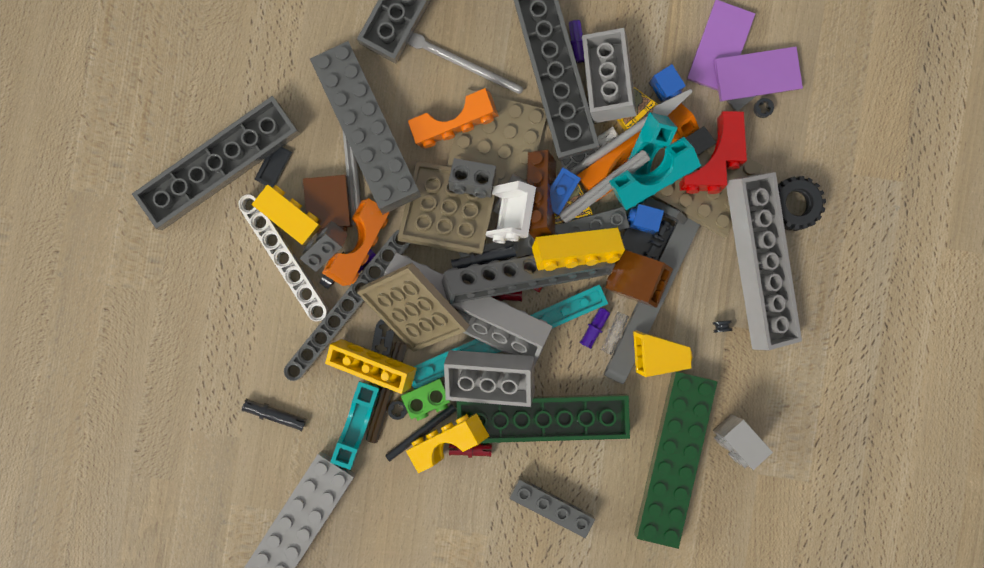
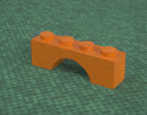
[408,88,499,149]
[322,198,389,286]

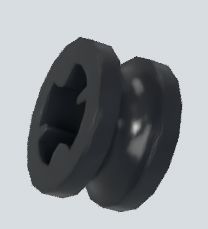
[753,98,774,118]
[712,320,733,333]
[388,400,407,420]

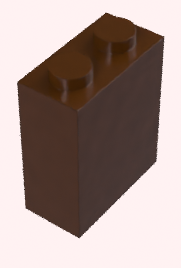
[303,175,352,234]
[605,250,673,308]

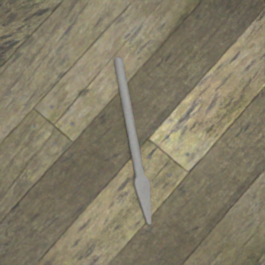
[408,33,523,94]
[568,89,692,175]

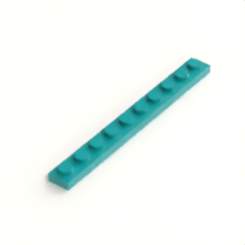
[412,284,608,389]

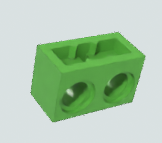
[401,378,451,421]

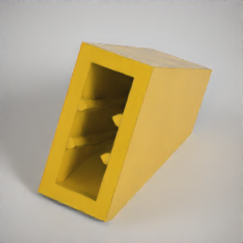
[633,331,693,377]

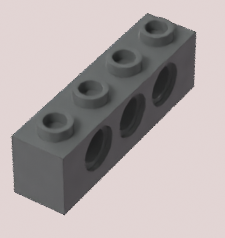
[509,477,595,539]

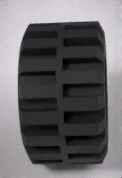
[778,176,826,231]

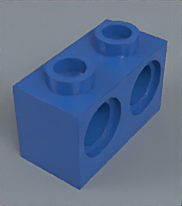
[649,64,686,103]
[627,204,664,234]

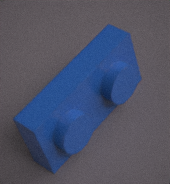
[550,168,581,216]

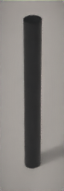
[385,404,457,462]

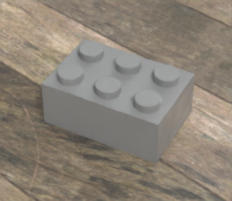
[713,414,773,470]

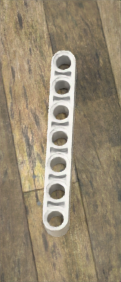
[239,195,329,321]

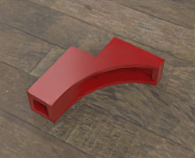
[679,111,747,194]

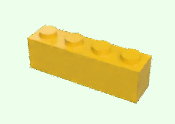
[532,228,625,271]

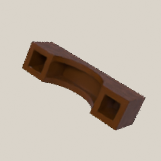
[527,149,556,240]

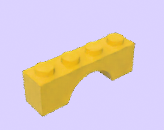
[406,414,489,473]

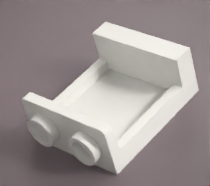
[486,181,536,243]

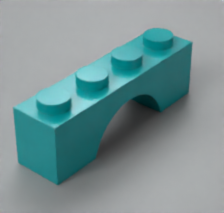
[628,112,678,203]
[609,137,701,210]
[330,380,381,470]

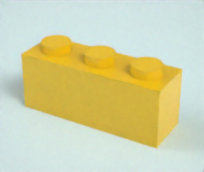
[251,184,321,246]

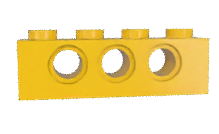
[325,339,417,394]

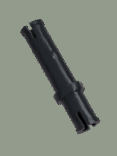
[451,244,517,269]
[241,398,307,432]

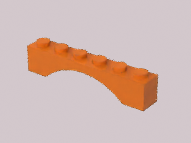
[577,103,700,202]

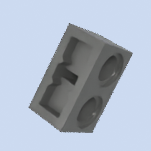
[449,158,496,198]
[299,220,348,272]

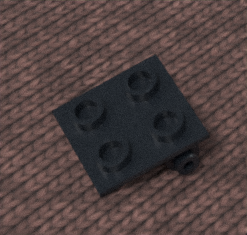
[622,220,675,260]

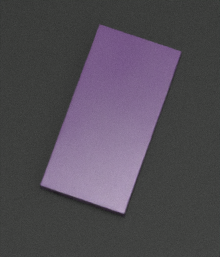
[686,0,755,91]
[713,47,803,102]

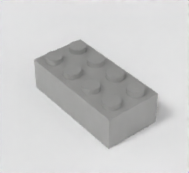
[582,28,637,123]
[444,350,535,407]

